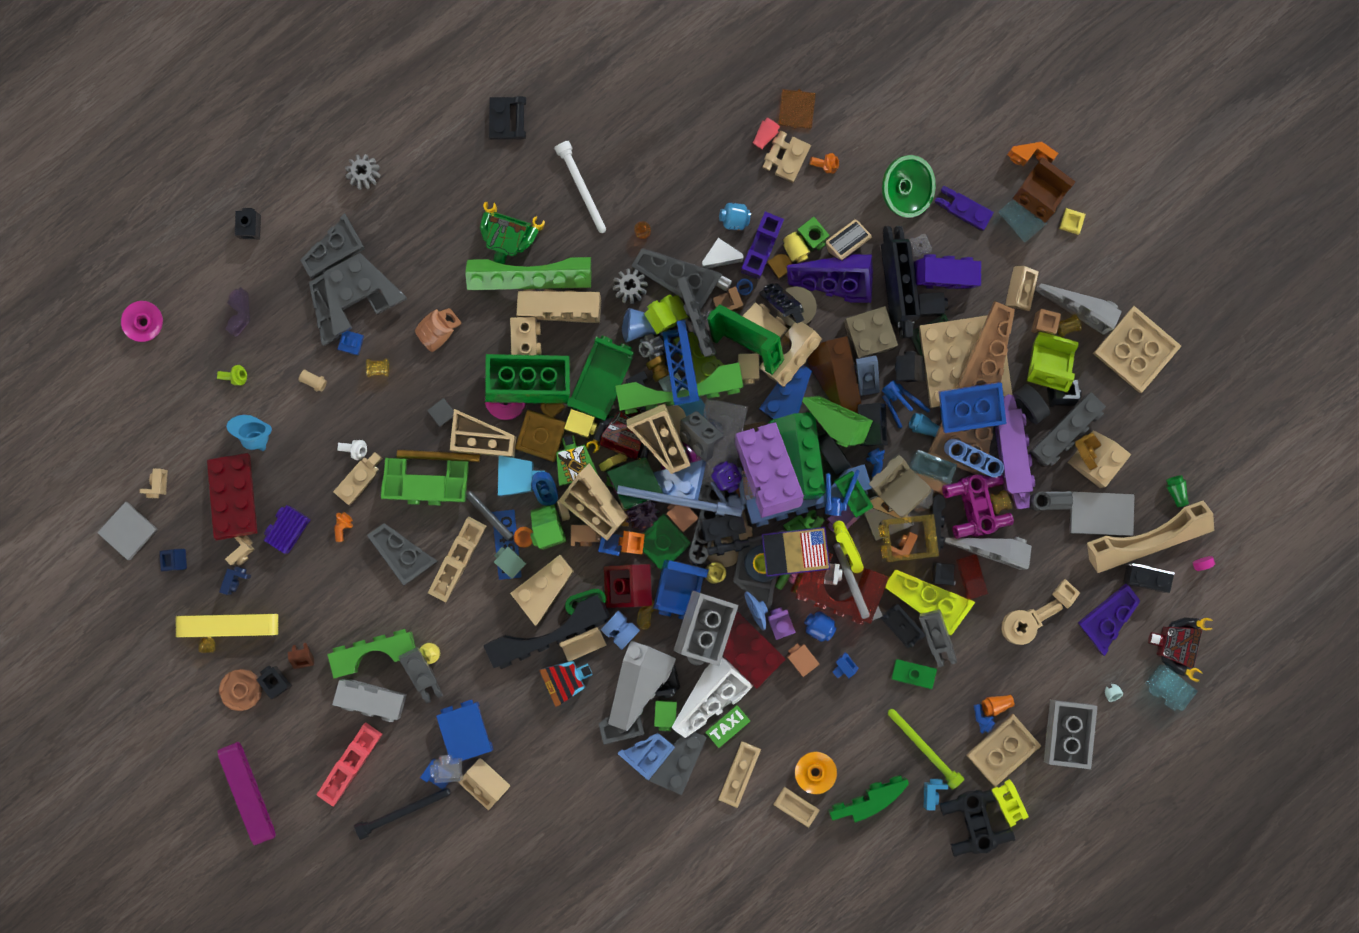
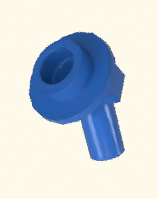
[866,448,885,477]
[974,704,996,734]

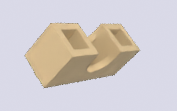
[759,322,822,387]

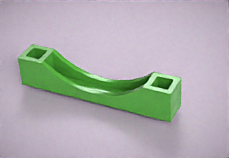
[465,257,592,290]
[615,363,744,414]

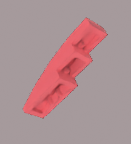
[316,722,383,807]

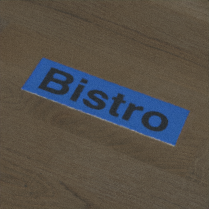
[492,510,521,580]

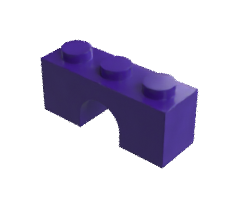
[741,211,784,280]

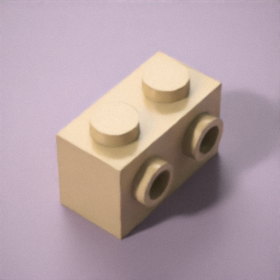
[510,317,542,355]

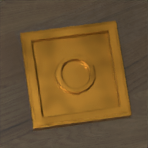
[515,409,566,462]

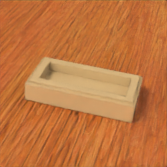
[773,787,820,828]

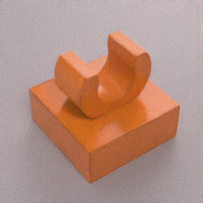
[618,531,645,555]

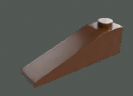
[807,336,861,413]

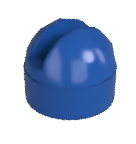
[736,278,753,295]

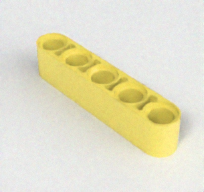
[176,614,278,637]

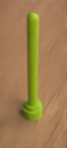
[888,709,965,790]

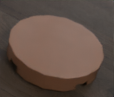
[219,669,262,711]

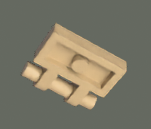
[762,131,811,183]

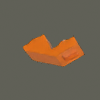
[1007,142,1058,166]

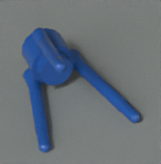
[881,380,930,429]
[825,470,860,516]

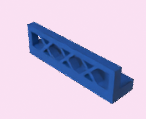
[662,320,699,405]

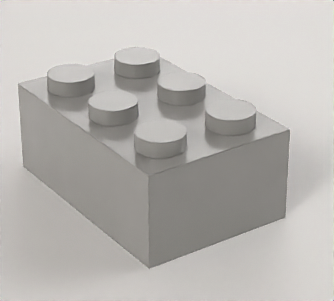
[673,591,738,666]
[1044,699,1097,769]

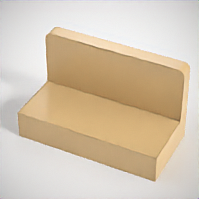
[559,626,607,662]
[458,758,510,810]

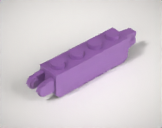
[995,394,1035,509]

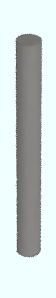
[833,543,870,619]

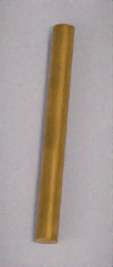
[397,450,480,462]

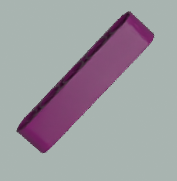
[217,742,276,846]

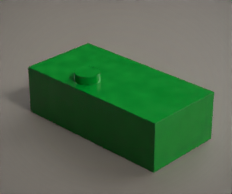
[485,354,570,404]

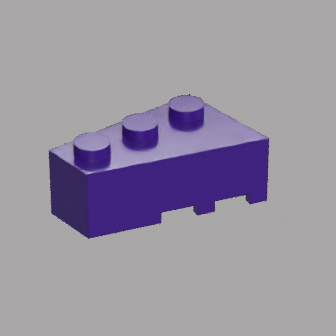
[913,254,981,289]

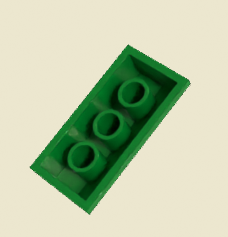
[769,413,825,500]

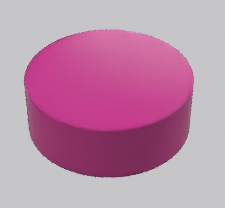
[1193,556,1215,571]

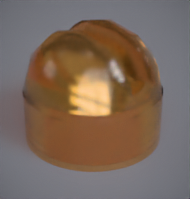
[634,221,651,239]

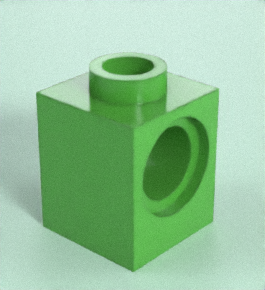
[797,217,830,252]
[654,700,677,731]

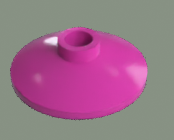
[121,301,163,342]

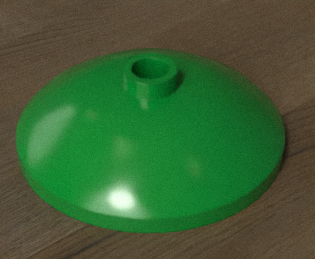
[882,155,936,218]

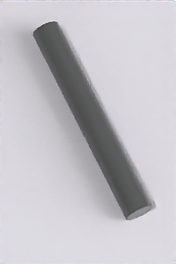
[466,491,514,541]

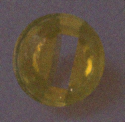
[198,637,216,653]

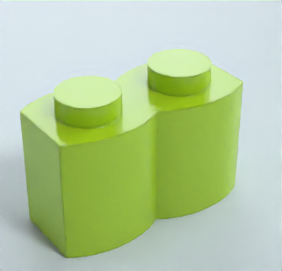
[644,294,690,334]

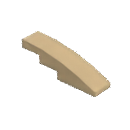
[428,517,487,603]

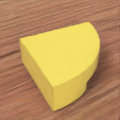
[599,454,627,472]

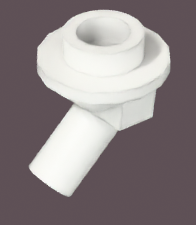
[337,440,367,460]

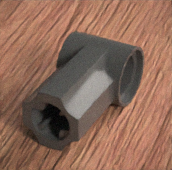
[1030,491,1073,511]

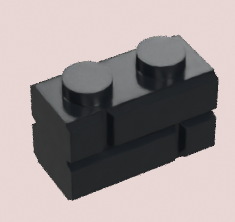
[1123,563,1174,593]

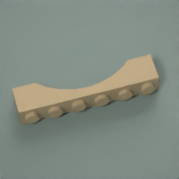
[1087,500,1214,573]

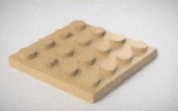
[918,315,1012,408]

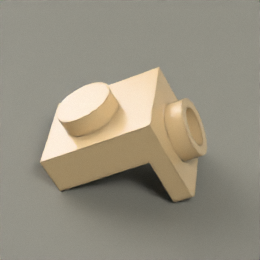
[225,535,255,566]

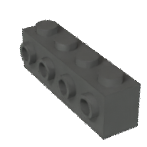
[1028,392,1106,467]

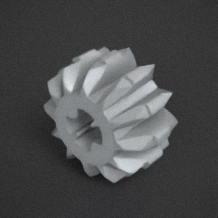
[345,154,381,190]
[613,268,648,304]

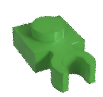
[783,510,817,532]

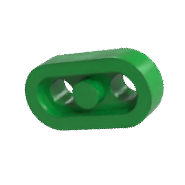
[565,589,606,615]

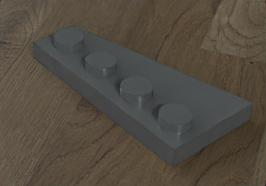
[676,276,717,358]

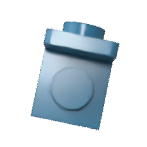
[923,779,948,810]

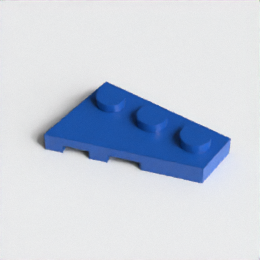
[759,365,812,420]

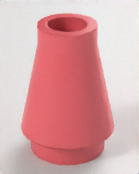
[752,118,780,149]

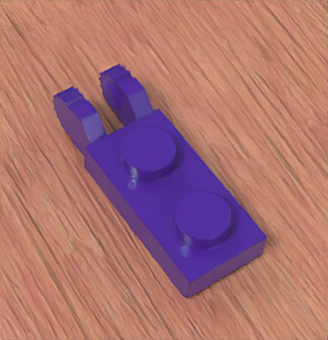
[935,186,994,231]

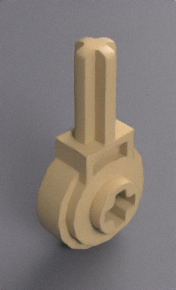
[1001,599,1063,645]

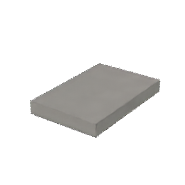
[1070,492,1134,536]

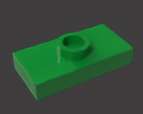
[891,659,937,689]

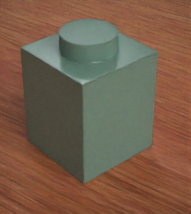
[494,546,527,579]

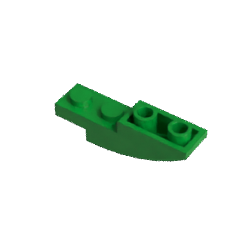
[828,775,909,823]

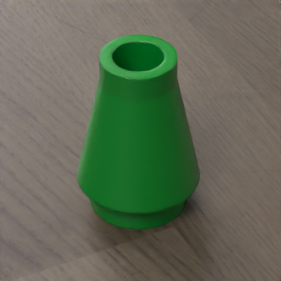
[1166,475,1189,507]

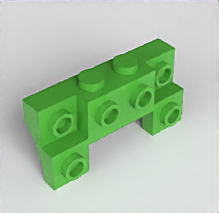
[381,458,469,506]

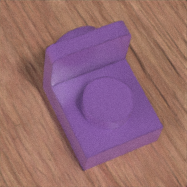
[826,505,860,534]
[767,607,796,640]

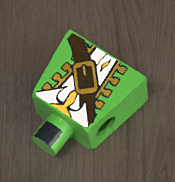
[556,436,598,486]

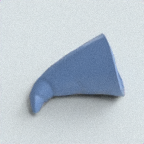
[622,308,671,343]

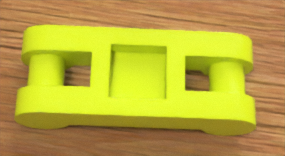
[832,521,864,573]
[991,779,1029,827]

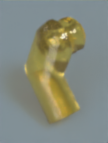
[637,599,657,630]

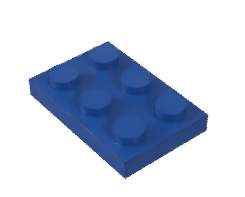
[938,382,1007,433]

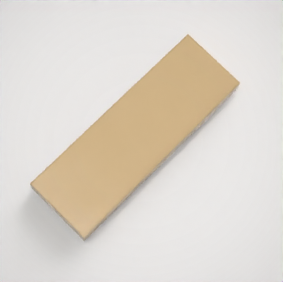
[718,741,761,808]

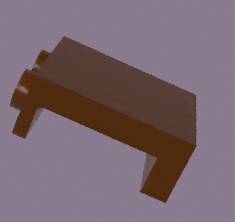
[1012,157,1075,223]

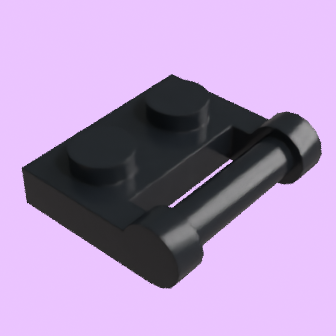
[489,96,526,140]

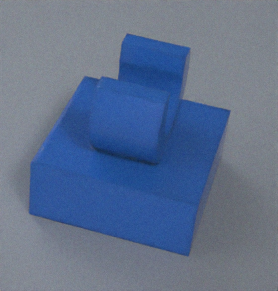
[338,331,364,356]
[833,652,859,678]

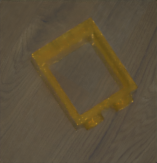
[878,514,939,562]

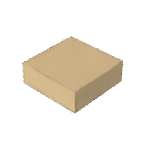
[1052,579,1080,608]

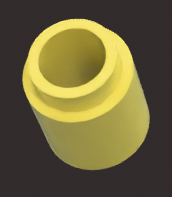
[783,232,810,263]

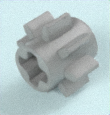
[639,333,664,360]

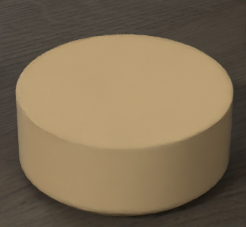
[557,501,570,521]

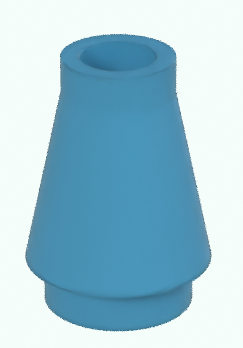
[908,413,940,437]

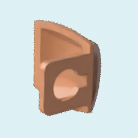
[414,308,461,352]

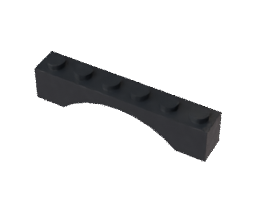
[483,593,610,669]

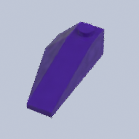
[787,254,873,303]

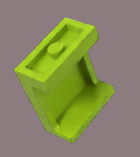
[1027,332,1078,392]

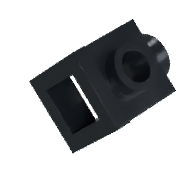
[1047,380,1082,407]
[256,665,292,699]

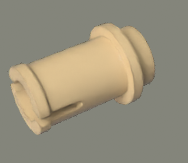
[299,370,327,392]

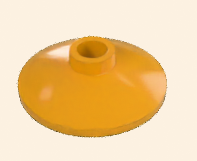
[795,752,837,794]

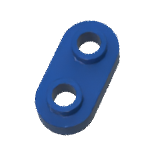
[531,471,558,505]

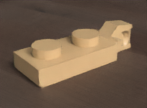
[333,452,383,505]

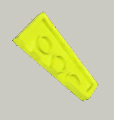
[883,570,975,636]

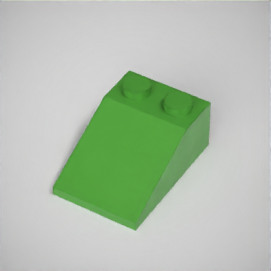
[802,396,873,447]

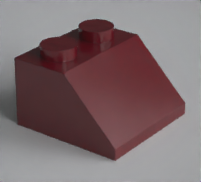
[604,564,652,608]

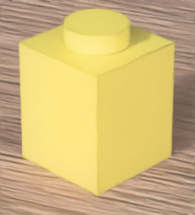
[564,409,598,439]

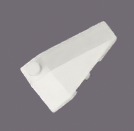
[672,657,753,738]

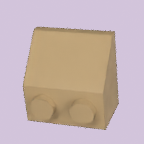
[743,302,788,339]
[1067,430,1131,488]

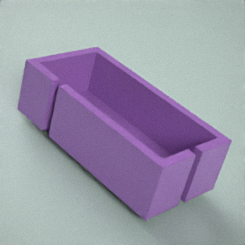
[735,422,804,518]

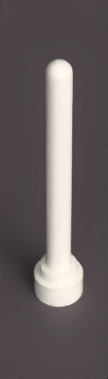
[554,141,606,233]

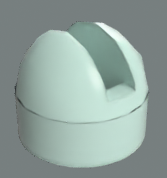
[1105,684,1124,702]

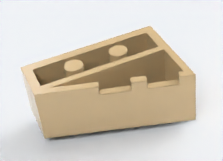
[450,409,516,458]
[559,463,627,540]
[510,555,574,626]

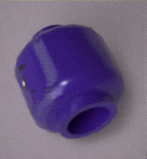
[711,460,742,493]

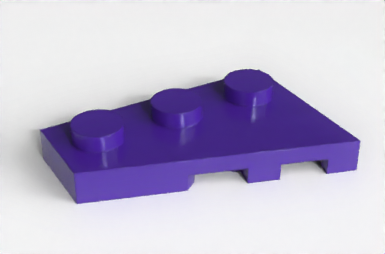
[1078,584,1140,656]

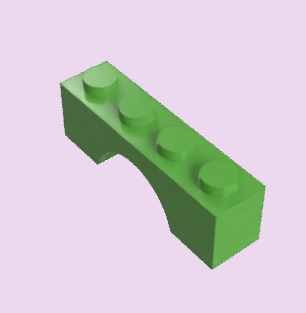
[327,629,416,678]

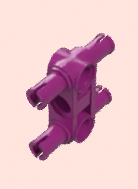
[942,474,1014,539]

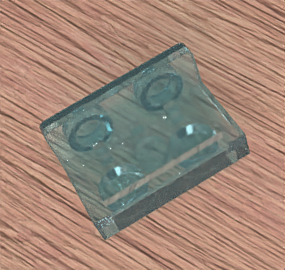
[998,199,1047,242]

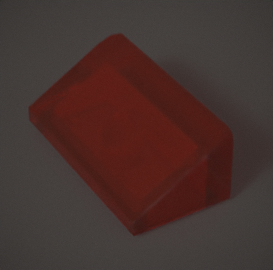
[956,554,988,600]

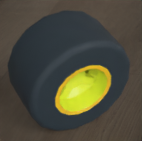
[744,545,777,582]

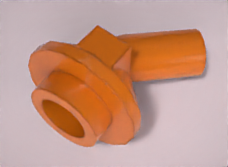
[809,153,839,173]
[335,512,353,542]

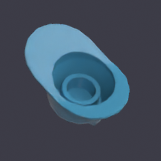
[226,415,272,451]

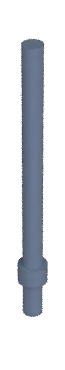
[617,485,742,517]

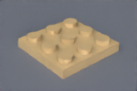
[1093,306,1181,393]

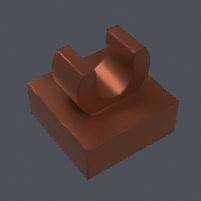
[288,643,314,669]

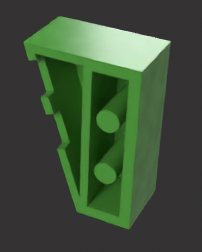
[530,504,567,550]

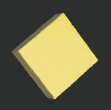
[1059,208,1086,235]

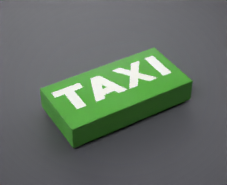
[705,705,750,748]

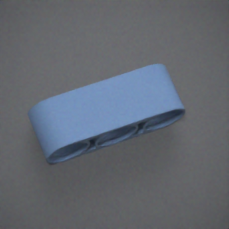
[944,438,1004,477]

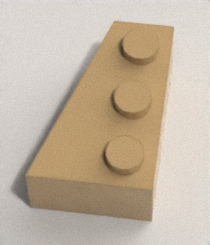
[626,404,691,474]

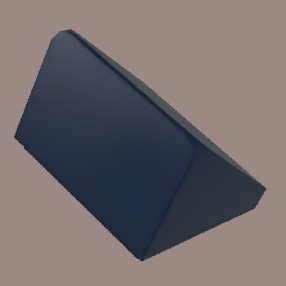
[160,549,187,571]

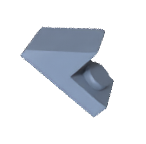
[854,356,880,396]

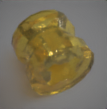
[990,490,1012,515]

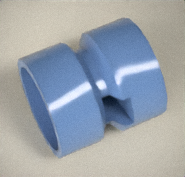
[601,610,640,650]

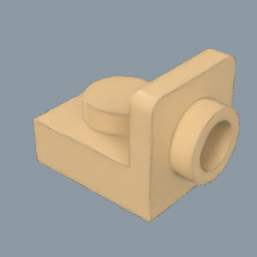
[140,469,168,498]

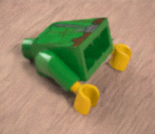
[480,202,545,264]

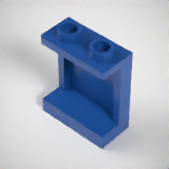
[653,560,709,619]
[436,700,493,764]

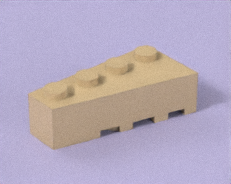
[516,289,601,323]

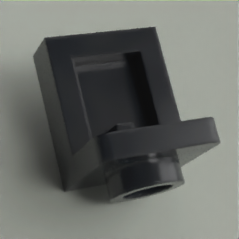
[655,664,681,698]

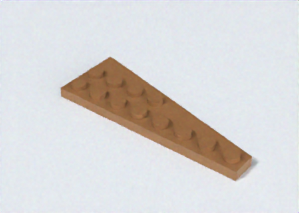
[928,301,1015,476]

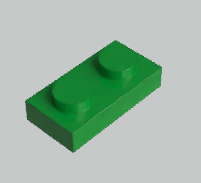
[834,471,873,518]

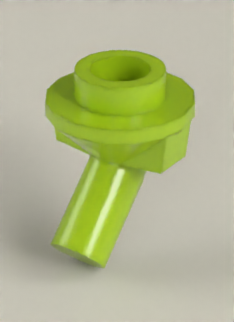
[217,365,247,385]

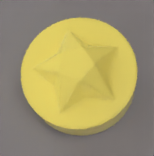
[705,562,726,584]
[420,643,440,664]

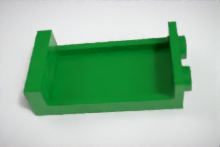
[707,304,784,375]
[567,335,634,421]

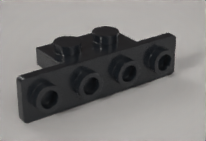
[759,283,804,324]

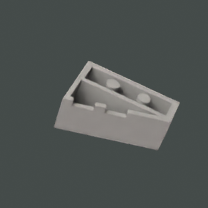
[332,678,407,722]

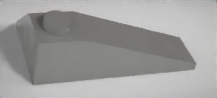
[1035,283,1122,335]
[944,537,1032,570]
[608,641,676,731]

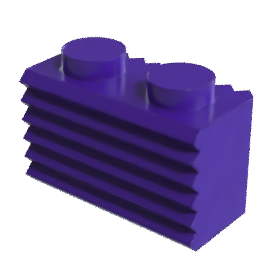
[264,505,311,554]

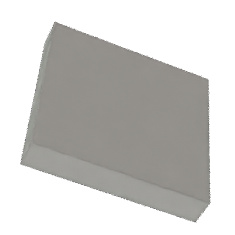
[97,502,158,560]

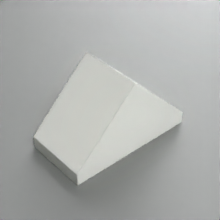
[702,238,743,269]

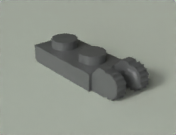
[919,609,957,667]
[399,647,443,704]

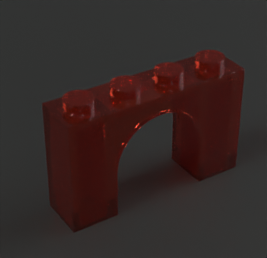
[791,552,889,625]

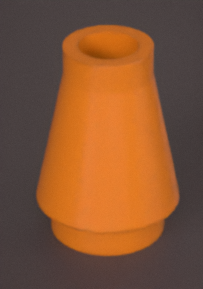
[981,695,1015,717]

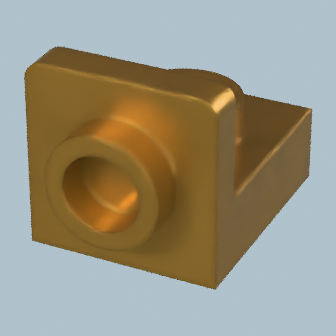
[1075,433,1101,470]

